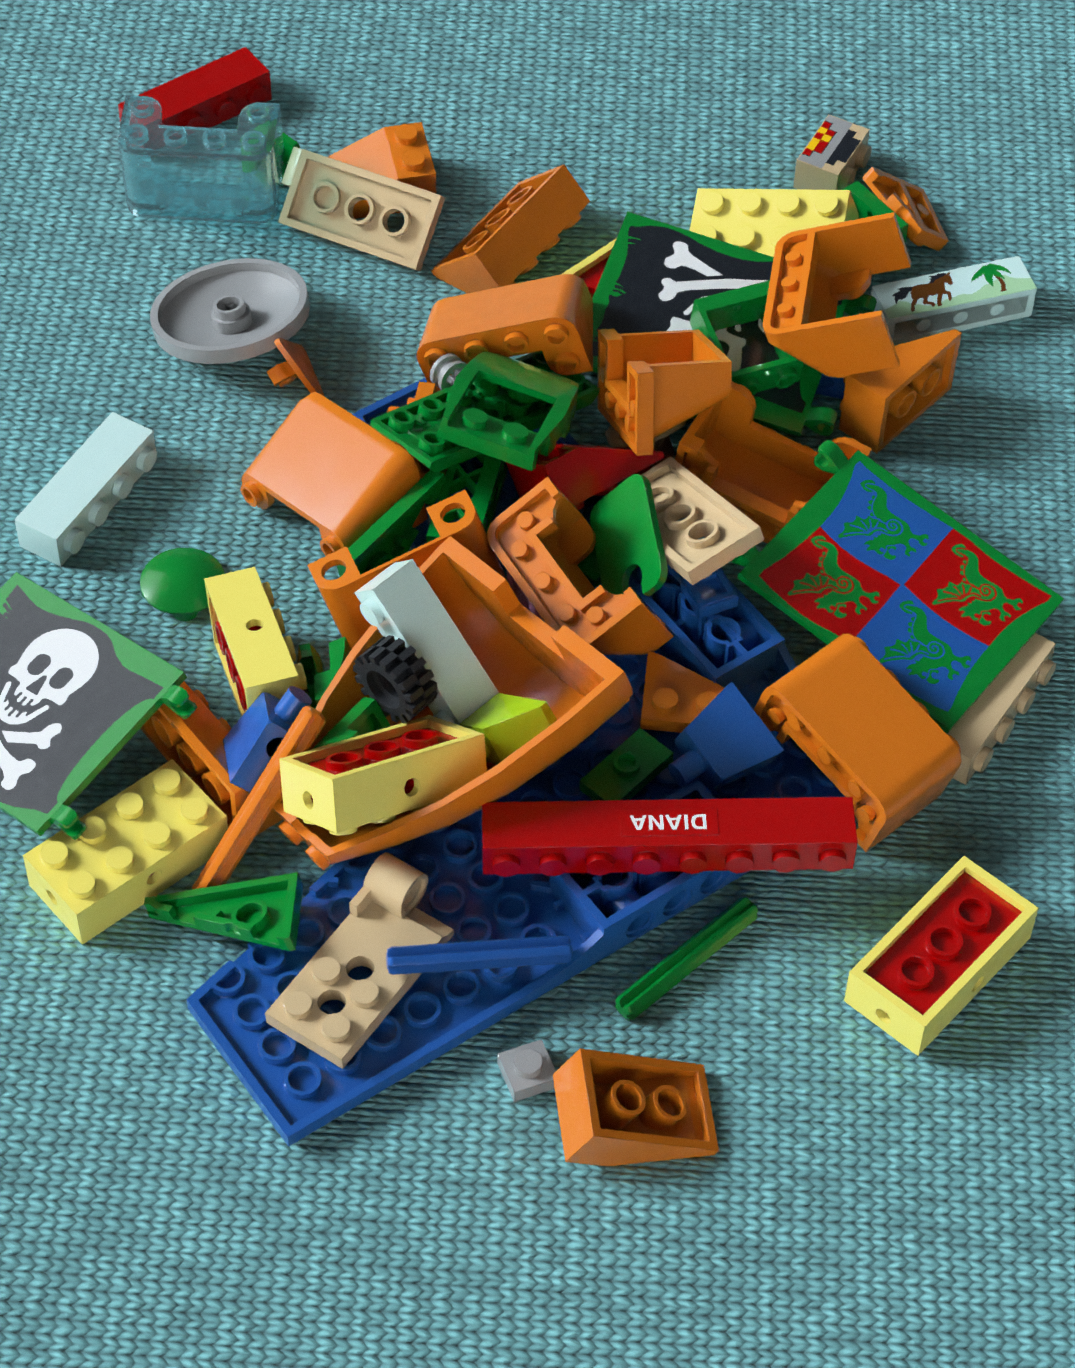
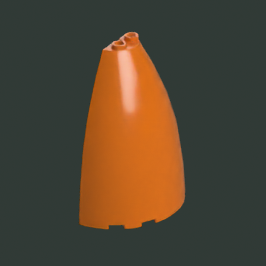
[273,536,633,871]

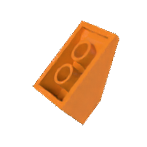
[328,122,436,219]
[839,329,962,454]
[553,1048,719,1167]

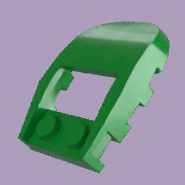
[436,352,579,471]

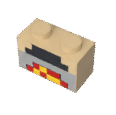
[793,114,872,190]

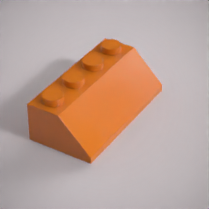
[431,164,590,293]
[141,681,283,836]

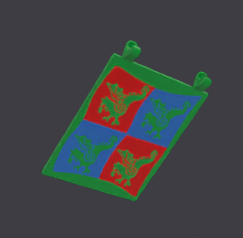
[731,440,1064,734]

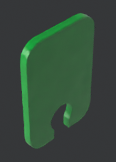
[590,474,668,596]

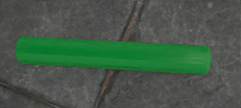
[615,896,758,1021]

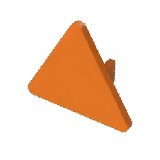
[267,338,324,396]

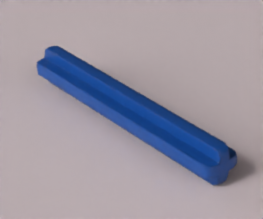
[386,935,572,975]

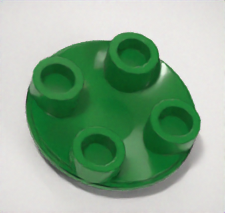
[140,548,225,622]

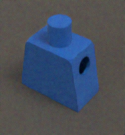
[668,682,784,791]
[223,686,312,793]

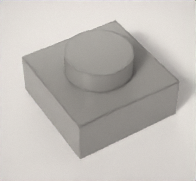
[497,1039,556,1102]

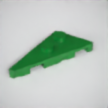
[336,470,446,577]

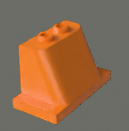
[597,329,732,456]

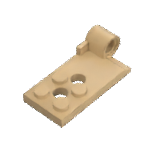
[278,147,445,271]
[641,456,764,585]
[265,852,454,1069]

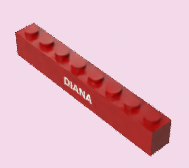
[482,797,858,877]

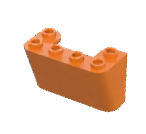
[416,274,593,392]
[307,490,510,649]

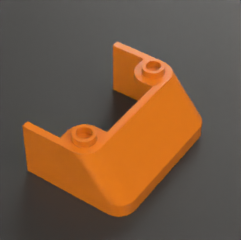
[762,212,911,378]

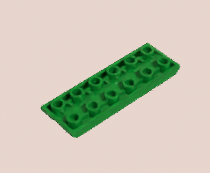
[370,351,600,473]

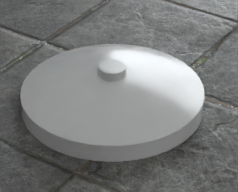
[150,258,310,364]

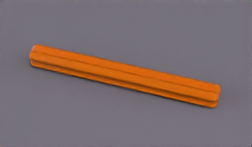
[192,706,326,890]

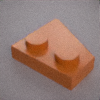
[862,167,949,251]
[640,651,725,733]

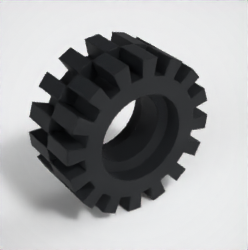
[353,635,438,723]

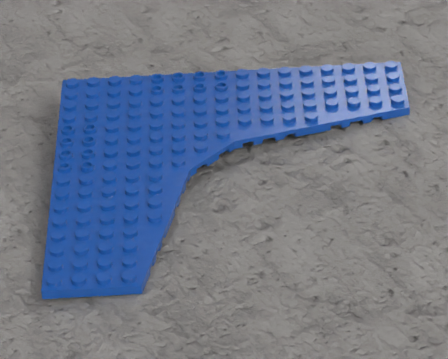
[186,378,845,1147]

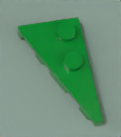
[144,872,304,951]

